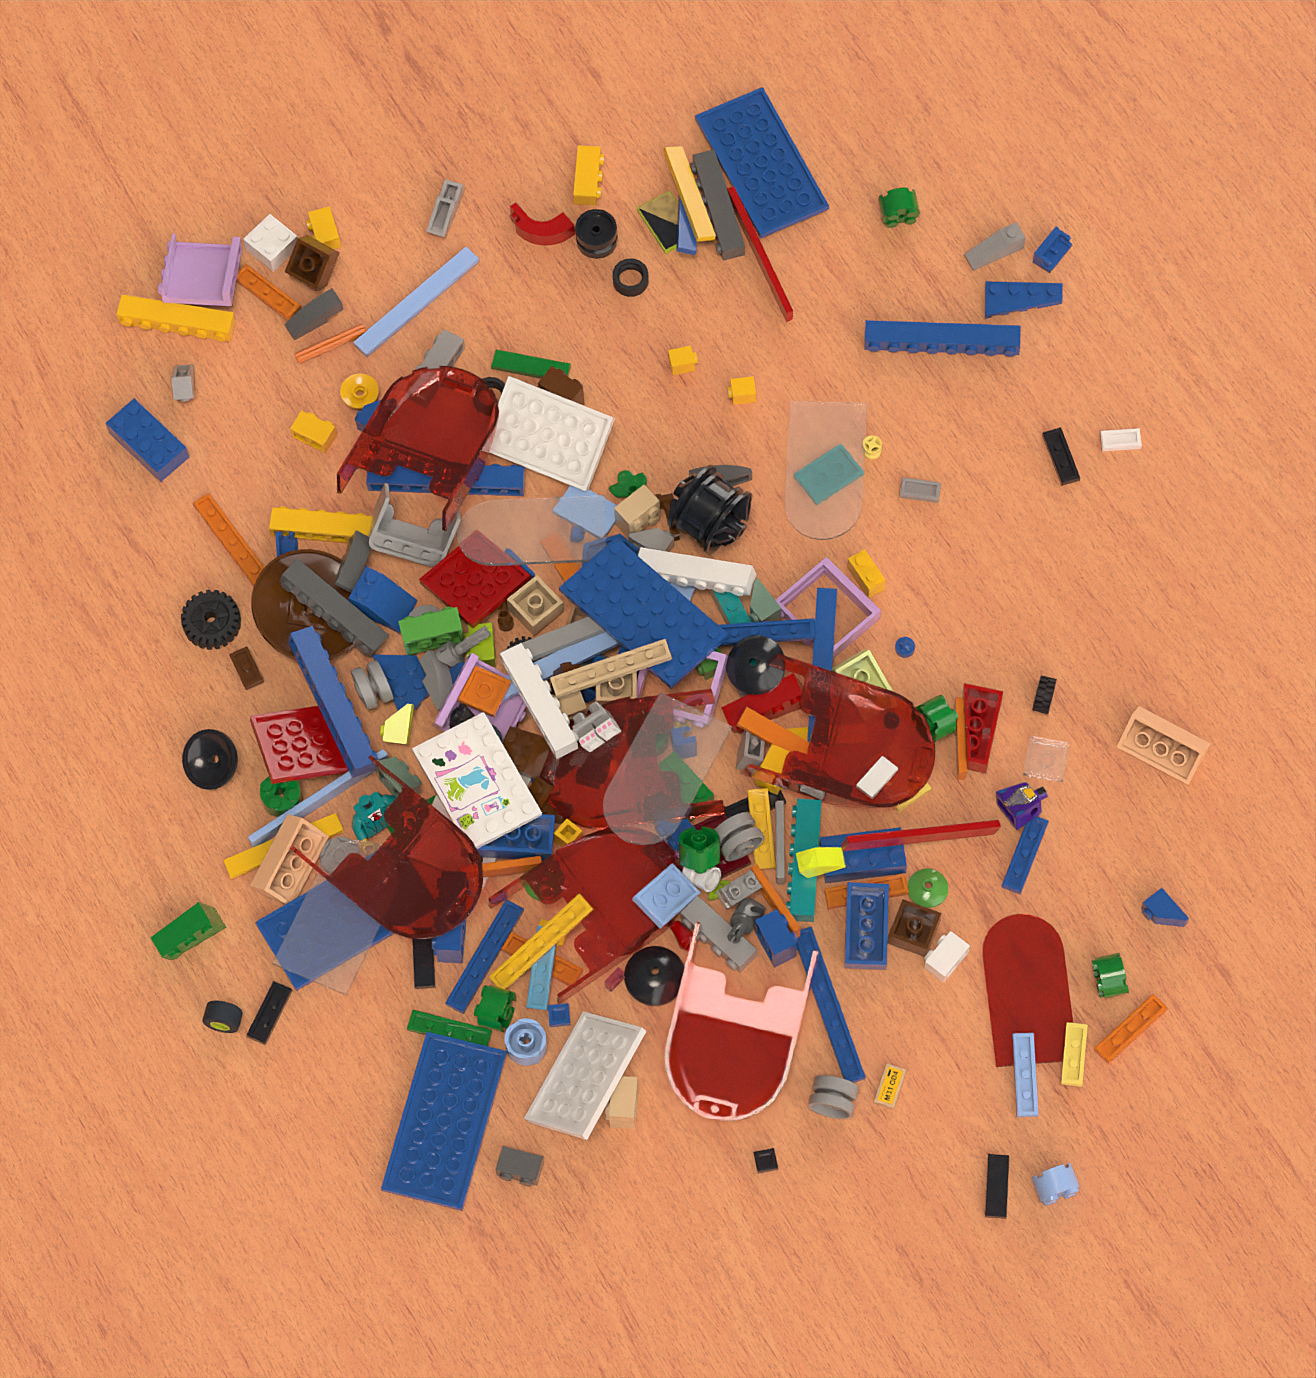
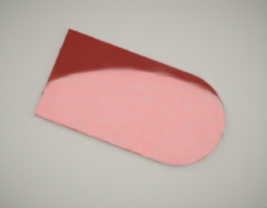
[982,913,1073,1067]

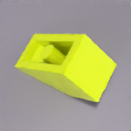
[380,704,414,745]
[796,847,846,878]

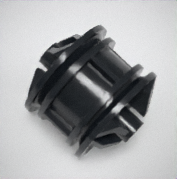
[667,465,753,555]

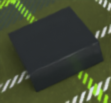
[753,1148,778,1174]

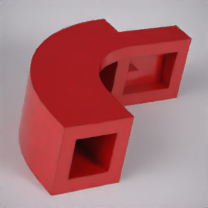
[510,202,575,246]

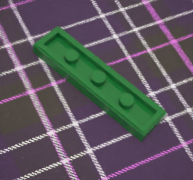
[491,349,571,379]
[407,1010,492,1046]

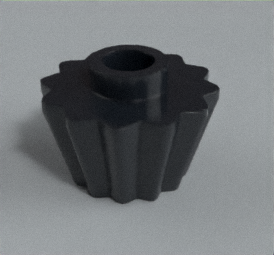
[449,704,475,729]

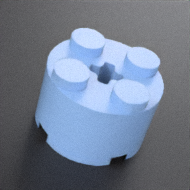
[504,1018,547,1066]
[1031,1163,1080,1206]

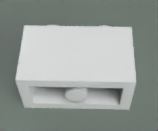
[924,931,970,983]

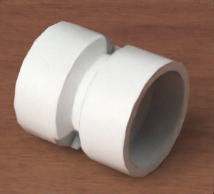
[682,866,721,892]

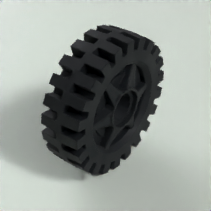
[181,590,241,650]

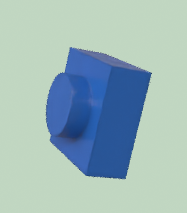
[548,1003,570,1027]

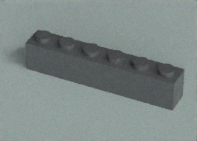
[690,150,745,261]
[279,559,389,658]

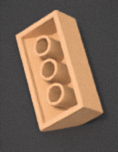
[1117,706,1211,785]
[250,814,329,905]

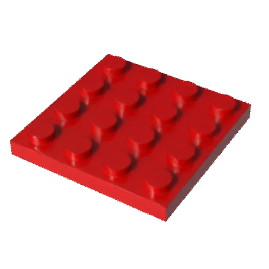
[419,530,531,628]
[250,706,349,784]

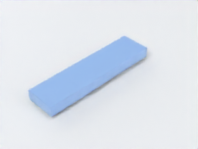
[1012,1033,1038,1117]

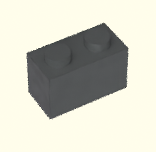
[496,1146,544,1187]

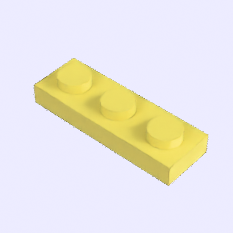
[1061,1022,1088,1087]

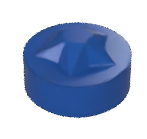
[895,637,915,658]

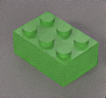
[398,607,464,655]

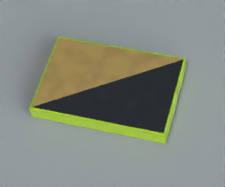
[637,191,678,254]

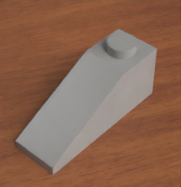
[964,222,1025,271]

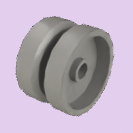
[350,660,394,711]
[714,812,764,861]
[808,1075,859,1119]

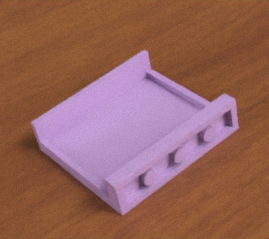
[158,233,242,306]
[432,653,526,744]

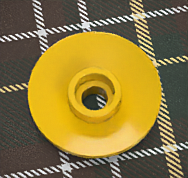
[340,373,379,409]

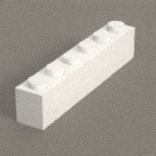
[638,547,757,596]
[500,643,579,759]

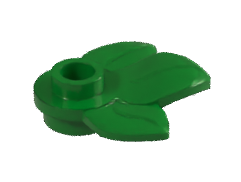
[609,470,647,498]

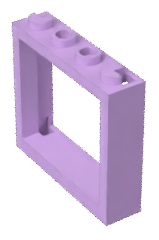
[775,557,881,659]
[635,651,728,728]

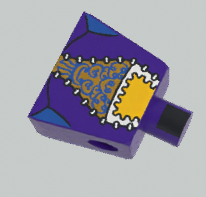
[996,782,1048,830]

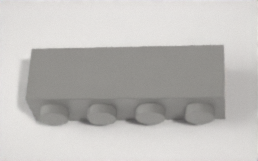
[404,330,465,408]
[680,896,757,973]

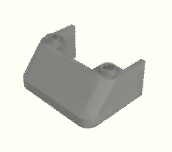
[368,483,461,567]

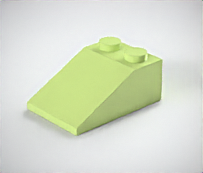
[832,649,899,722]

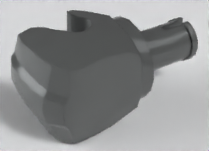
[727,898,766,943]

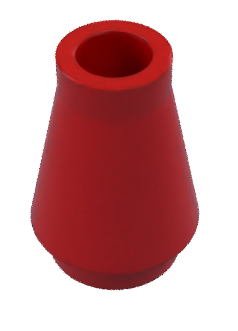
[670,921,698,951]

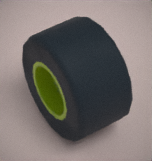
[202,1000,243,1033]

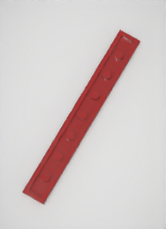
[727,186,793,322]
[841,820,1001,851]

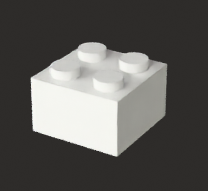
[243,214,298,272]

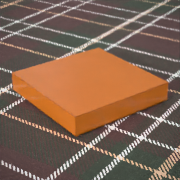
[458,665,512,717]

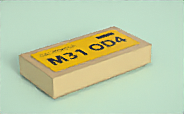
[874,1063,907,1110]

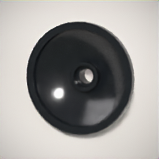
[726,635,786,695]
[182,729,238,790]
[624,946,686,1006]

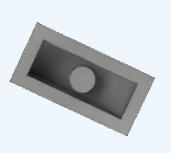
[171,364,195,401]
[628,528,674,552]
[736,730,765,774]

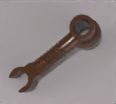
[655,493,680,541]
[497,600,514,632]

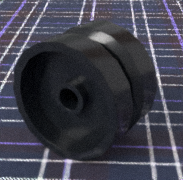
[575,209,618,259]

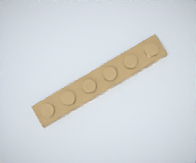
[550,639,672,698]

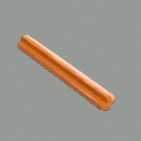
[295,324,366,363]

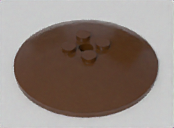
[251,549,355,660]

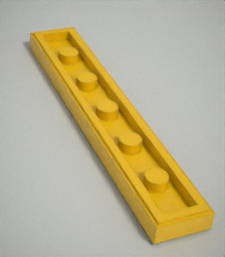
[663,146,716,241]
[223,813,344,880]
[489,894,594,990]

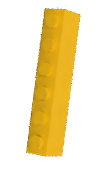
[116,295,236,342]
[269,506,373,544]

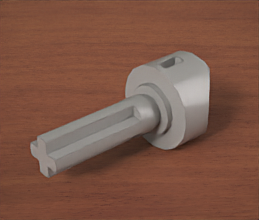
[435,626,491,667]

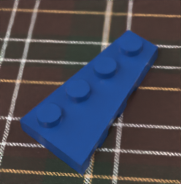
[985,281,1063,319]

